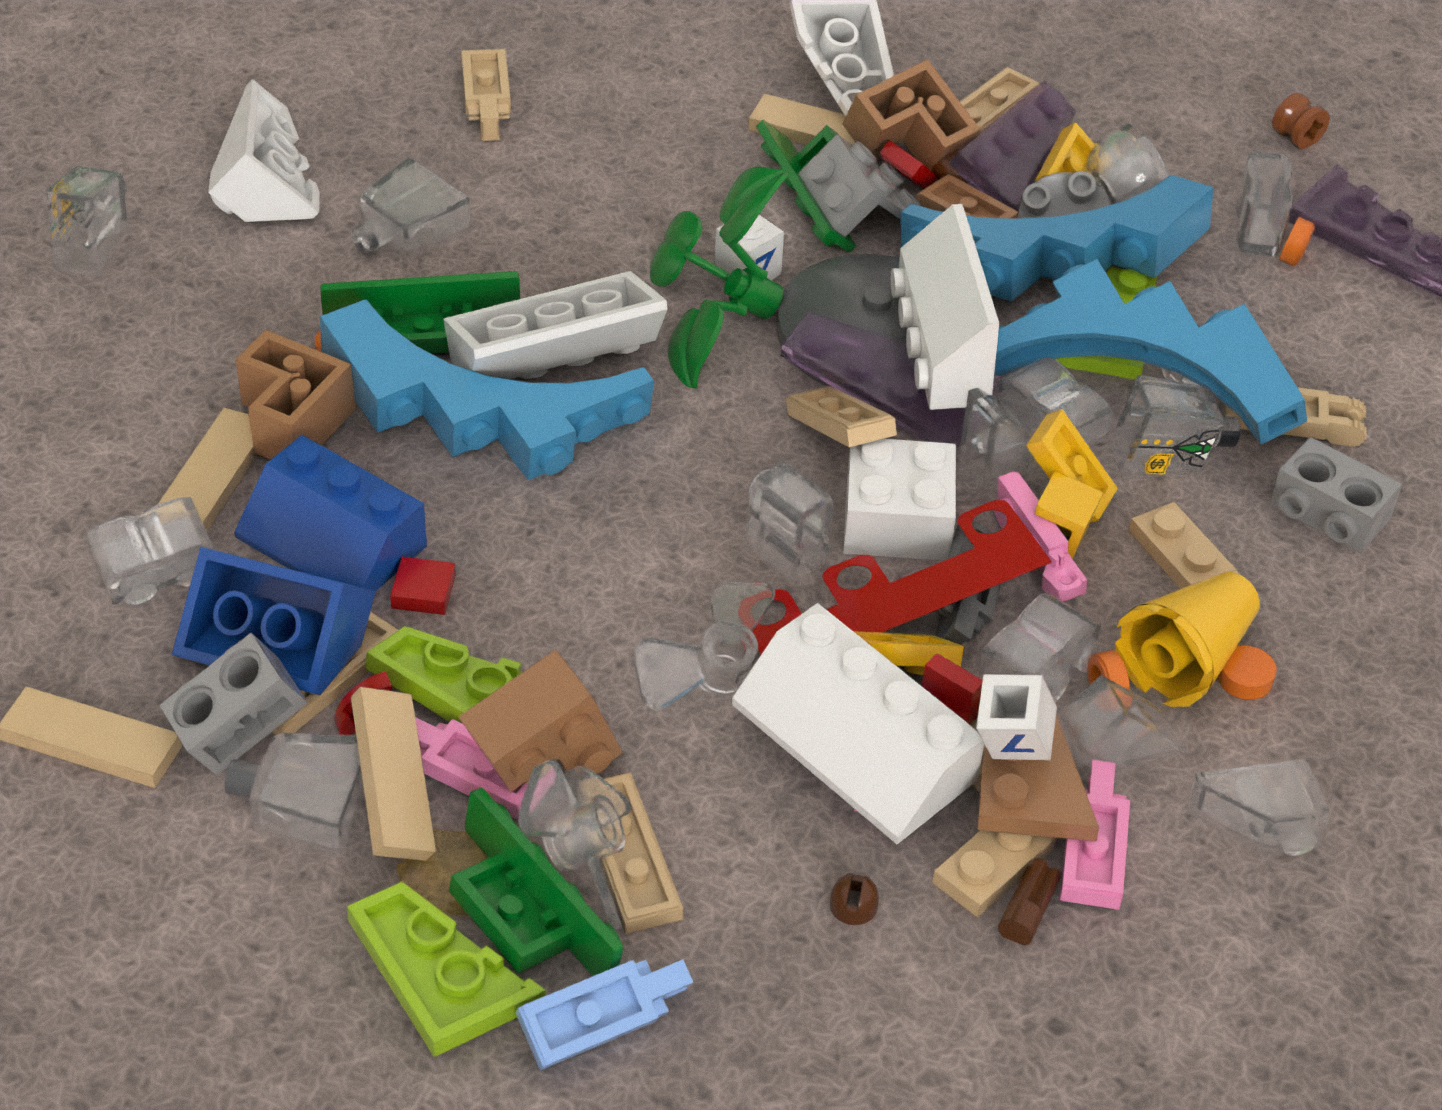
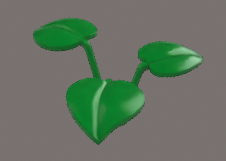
[650,167,789,389]

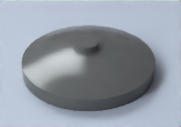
[777,254,924,397]

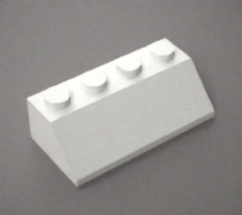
[891,204,999,410]
[443,271,667,379]
[732,603,985,844]

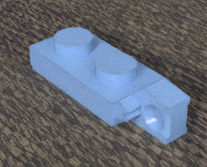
[515,960,693,1071]

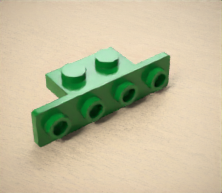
[756,120,856,253]
[320,271,520,354]
[449,787,623,976]

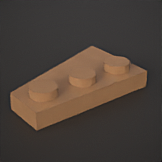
[977,715,1099,841]

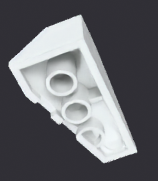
[789,0,906,145]
[208,79,320,222]

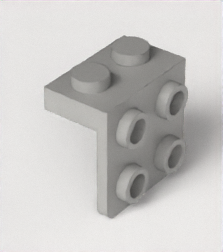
[799,134,922,237]

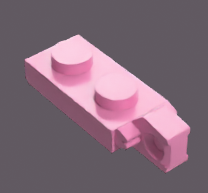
[994,471,1087,605]
[415,717,551,821]
[1060,759,1130,910]

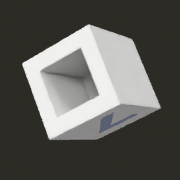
[714,215,784,280]
[976,675,1057,760]

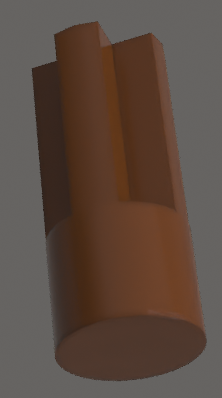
[998,859,1061,945]

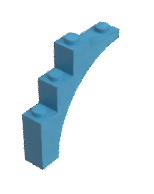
[901,175,1213,302]
[994,259,1307,445]
[320,299,654,480]

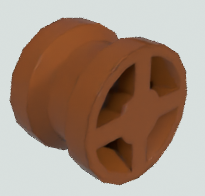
[1272,93,1330,149]

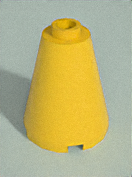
[1115,572,1260,707]

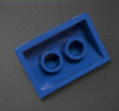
[234,435,427,591]
[172,547,376,695]

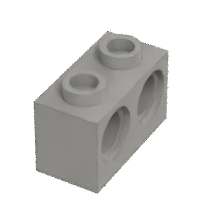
[1270,437,1402,553]
[159,633,308,774]

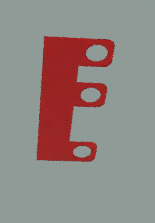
[739,500,1052,655]

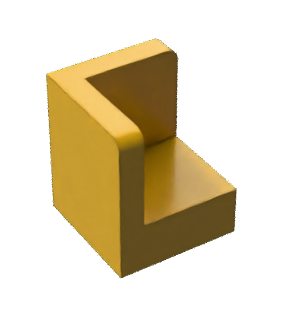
[1034,471,1103,559]

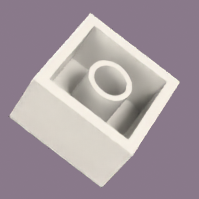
[843,439,956,561]

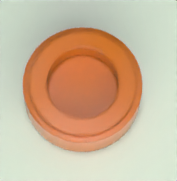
[1279,217,1316,266]
[1218,645,1277,700]
[1087,650,1130,708]

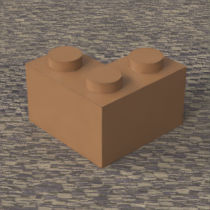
[842,59,981,174]
[236,330,356,460]
[459,650,623,792]

